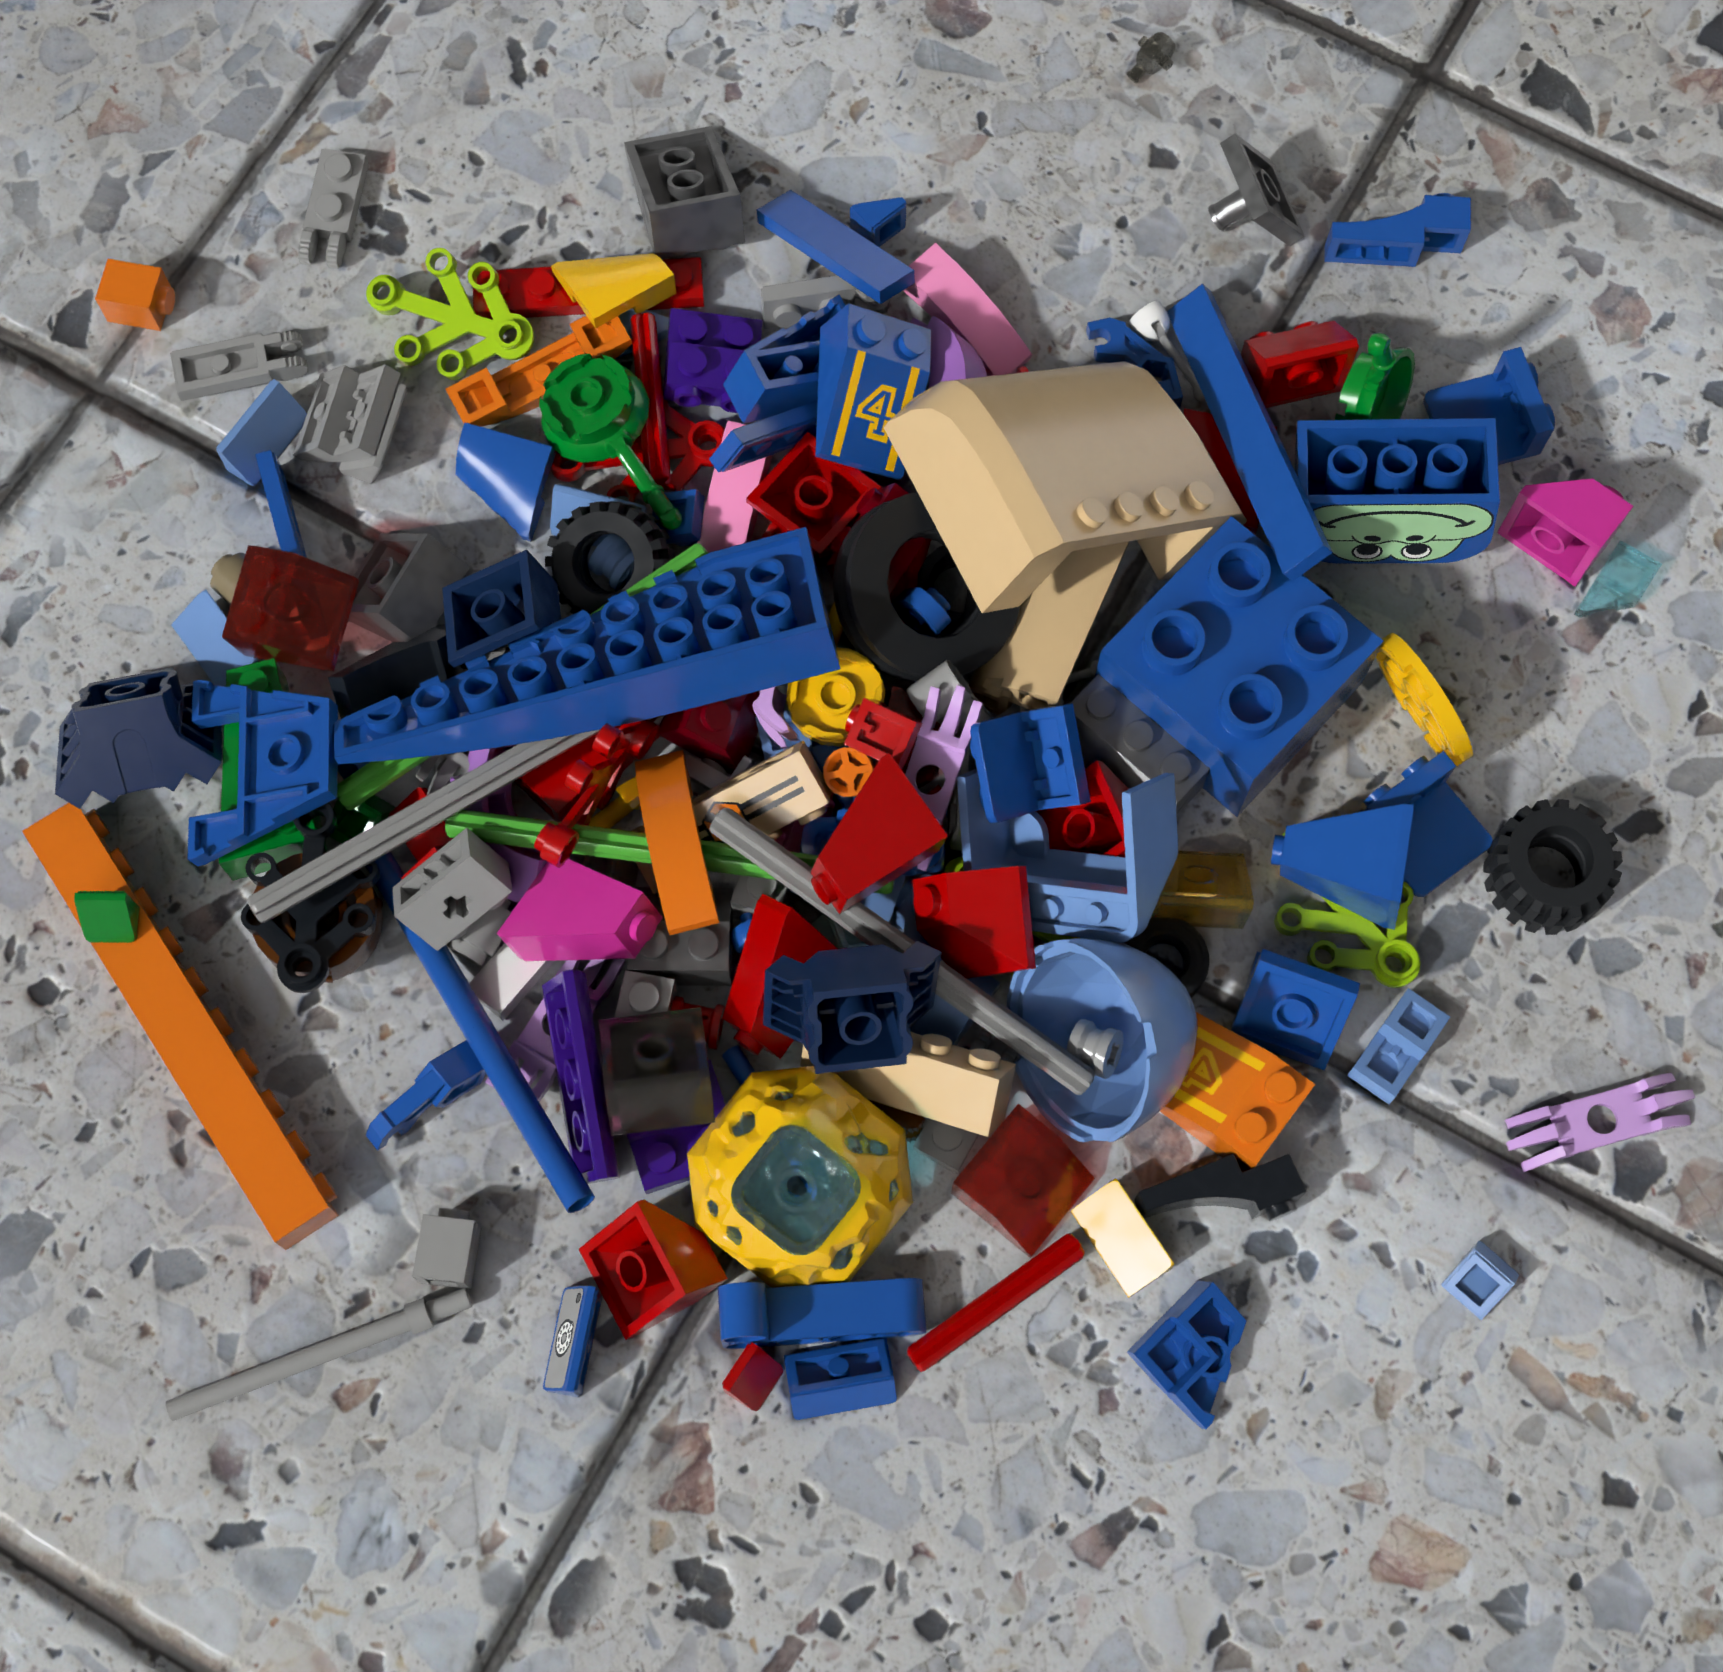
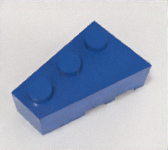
[723,295,845,423]

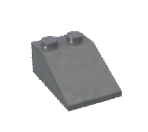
[624,126,745,259]

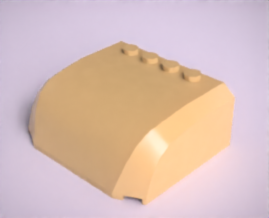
[883,361,1247,613]

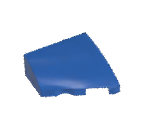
[456,422,556,542]
[1127,1280,1247,1430]

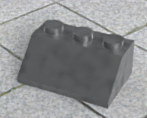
[1071,674,1210,815]

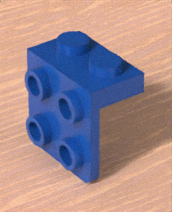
[1423,347,1555,465]
[970,703,1091,823]
[1363,751,1493,897]

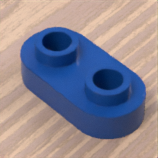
[891,587,951,637]

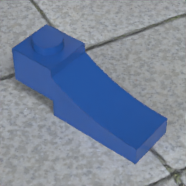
[1324,193,1471,267]

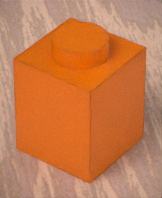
[95,259,175,331]

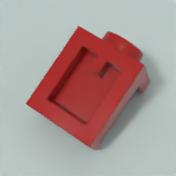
[844,698,923,769]

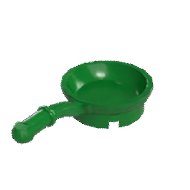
[1335,333,1415,420]
[539,354,682,530]

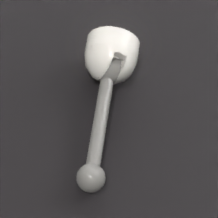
[1129,300,1206,402]

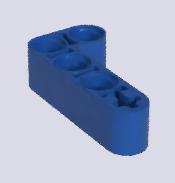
[718,1278,927,1349]

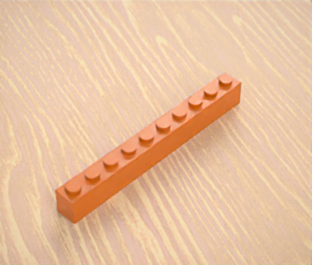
[22,803,339,1250]

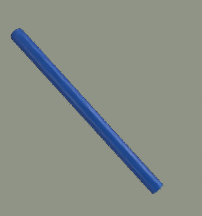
[365,851,595,1213]

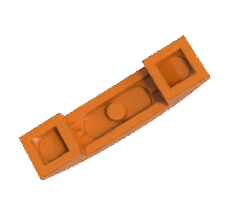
[445,315,632,427]
[635,750,720,935]

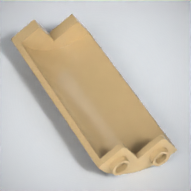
[968,541,1130,715]

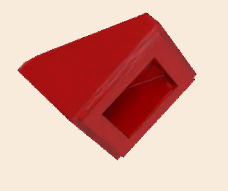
[722,1342,783,1411]

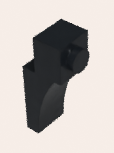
[328,624,475,719]
[1134,1154,1307,1222]

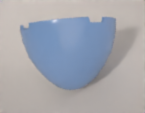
[1006,938,1198,1142]

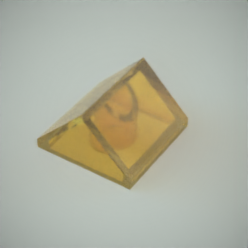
[1151,851,1254,929]

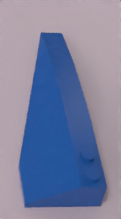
[334,527,841,764]

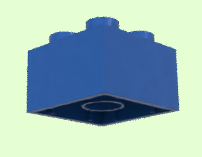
[1095,516,1383,817]

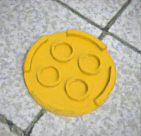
[1376,632,1473,767]

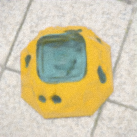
[687,1066,913,1288]

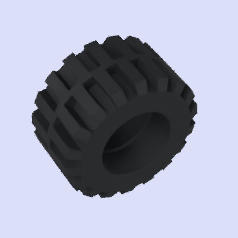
[545,502,675,615]
[1483,799,1623,935]

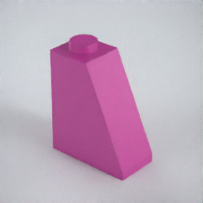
[497,859,663,961]

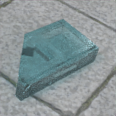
[1574,540,1662,618]

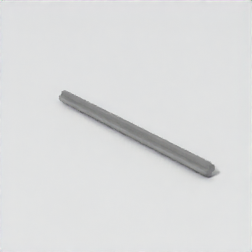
[247,730,600,923]
[709,808,1095,1095]

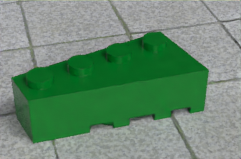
[219,658,328,881]

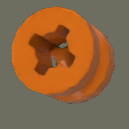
[823,747,875,797]

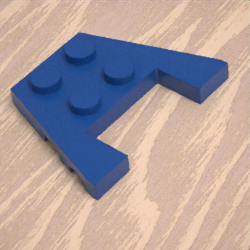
[187,680,338,866]

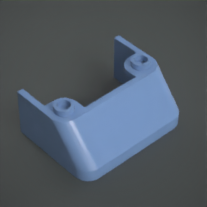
[957,769,1178,943]

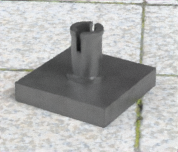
[1208,133,1305,246]

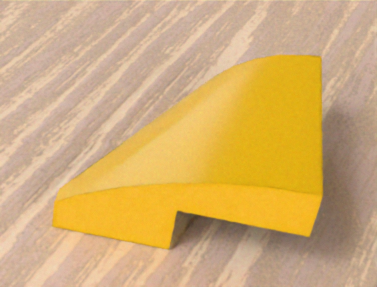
[551,253,676,329]

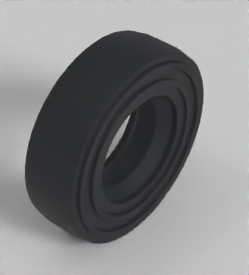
[1123,916,1210,998]

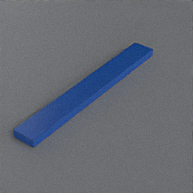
[1167,283,1333,581]

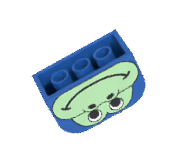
[1295,418,1500,564]

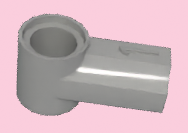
[906,660,993,738]

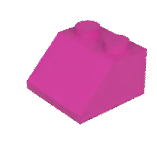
[1497,478,1633,587]

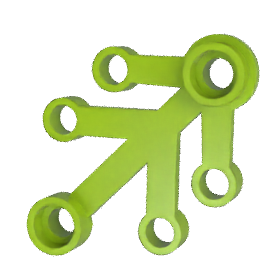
[366,248,535,380]
[1274,832,1421,988]

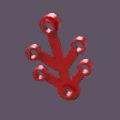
[551,400,725,503]
[534,719,659,868]

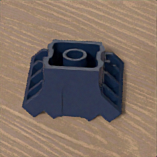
[55,667,222,809]
[763,941,942,1074]

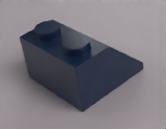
[442,549,561,667]

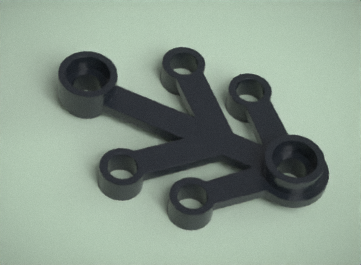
[241,802,380,993]

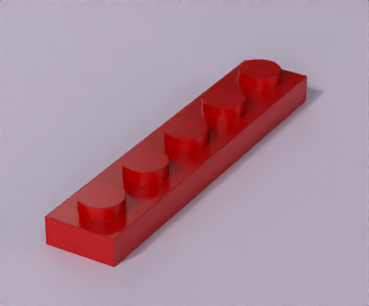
[473,257,704,320]

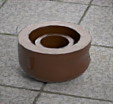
[250,852,383,983]

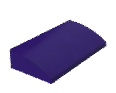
[542,970,620,1184]

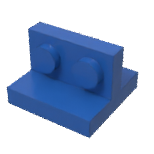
[1230,949,1360,1071]

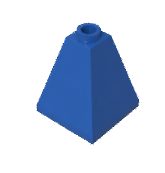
[1271,804,1414,930]

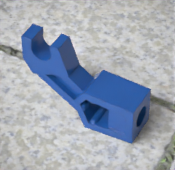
[1086,317,1183,409]
[366,1040,486,1151]

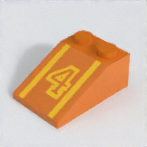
[1160,1012,1315,1172]

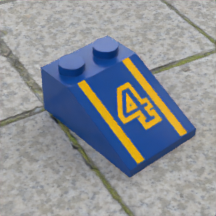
[815,303,931,480]

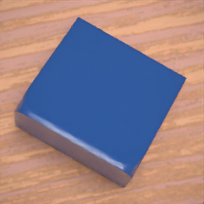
[850,197,906,247]

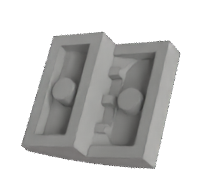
[293,364,401,462]

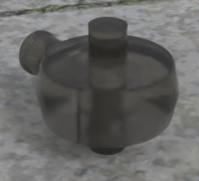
[1126,32,1176,84]

